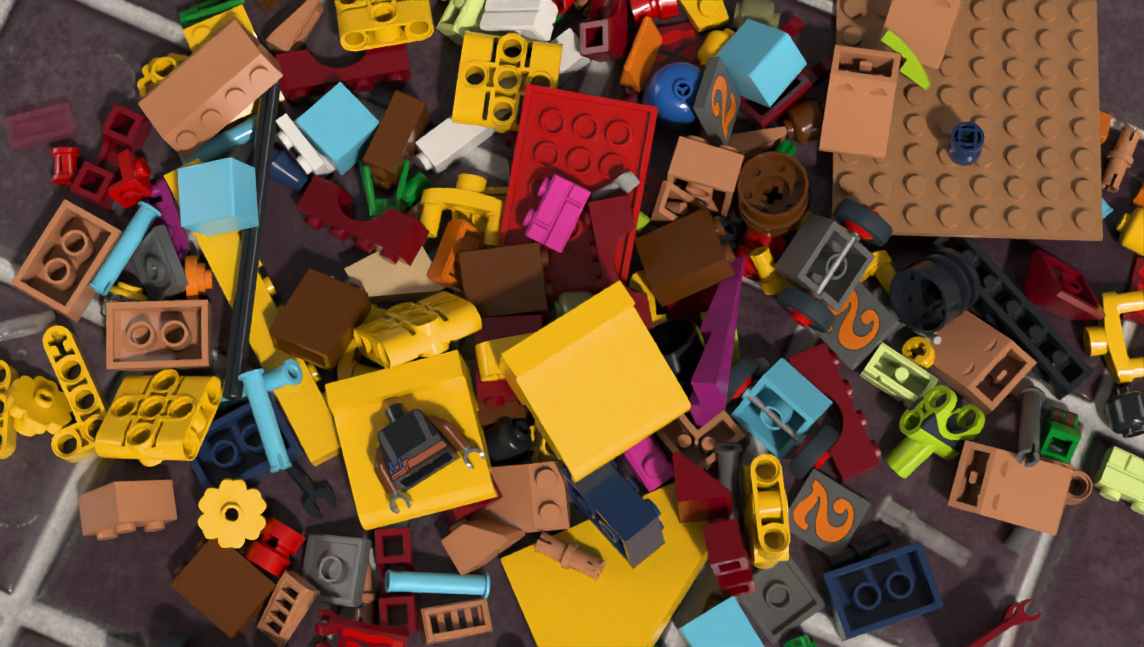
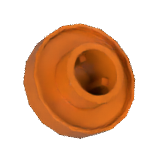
[181,255,213,300]

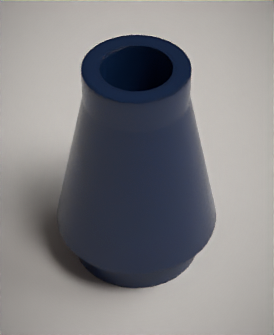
[270,148,311,193]

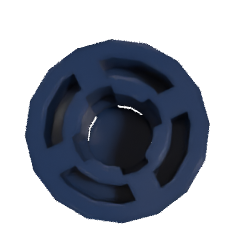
[948,122,985,166]

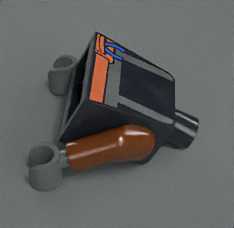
[374,403,484,514]

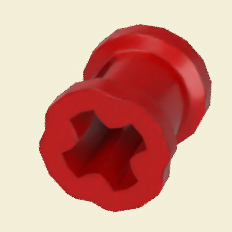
[50,147,81,186]

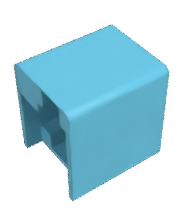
[715,19,807,107]
[296,82,380,175]
[178,158,259,237]
[678,596,764,647]

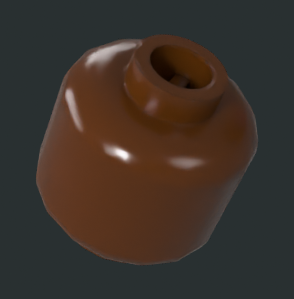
[781,98,826,145]

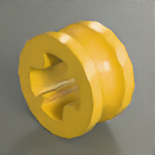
[902,336,935,370]

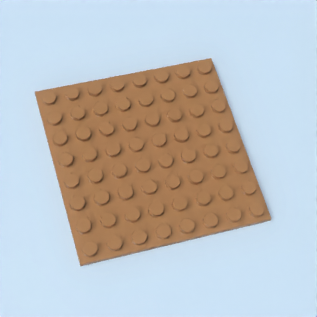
[832,0,1103,241]

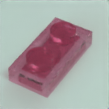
[5,102,78,151]

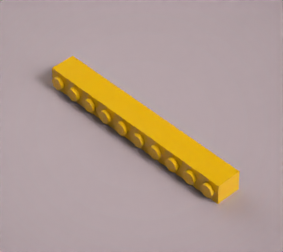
[164,158,342,467]

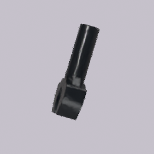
[285,461,337,519]

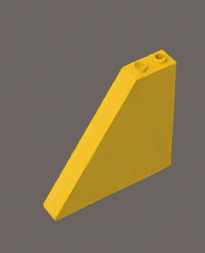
[500,482,712,647]

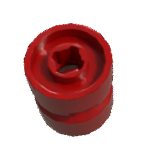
[627,0,679,28]
[733,228,787,284]
[244,515,306,578]

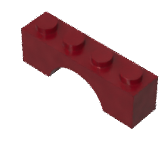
[580,0,628,63]
[276,43,412,103]
[295,175,430,266]
[584,194,653,329]
[787,342,882,484]

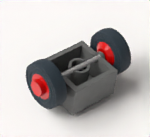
[774,199,893,333]

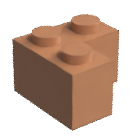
[652,410,745,471]
[78,479,177,540]

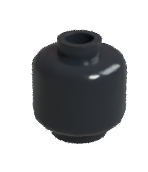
[1104,386,1144,439]
[484,416,532,465]

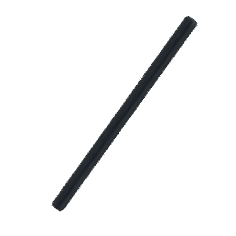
[222,83,281,401]

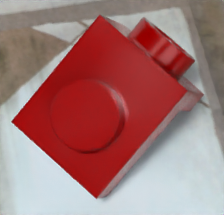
[107,149,153,208]

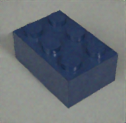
[189,391,305,491]
[560,460,665,569]
[819,541,944,642]

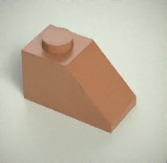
[650,180,708,228]
[441,518,525,576]

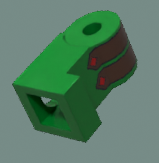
[1039,405,1081,465]

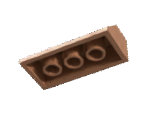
[138,17,283,160]

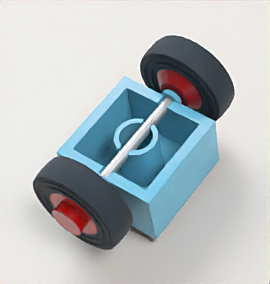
[726,354,840,480]

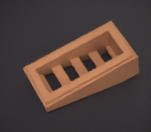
[265,0,324,54]
[728,126,787,161]
[257,570,320,647]
[418,598,493,645]

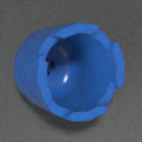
[642,62,704,130]

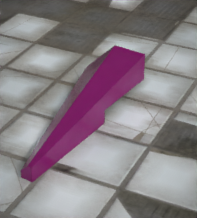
[689,257,745,426]

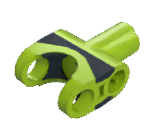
[885,385,985,479]

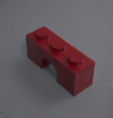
[70,103,152,213]
[702,517,757,599]
[375,527,419,633]

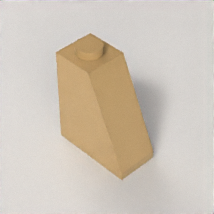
[344,246,447,303]

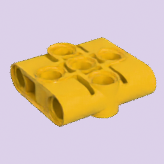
[334,0,434,51]
[452,31,563,133]
[353,291,482,369]
[95,368,223,467]
[741,454,790,569]

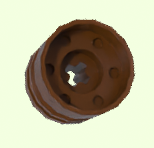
[737,151,809,237]

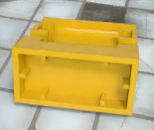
[499,280,691,484]
[325,350,498,530]

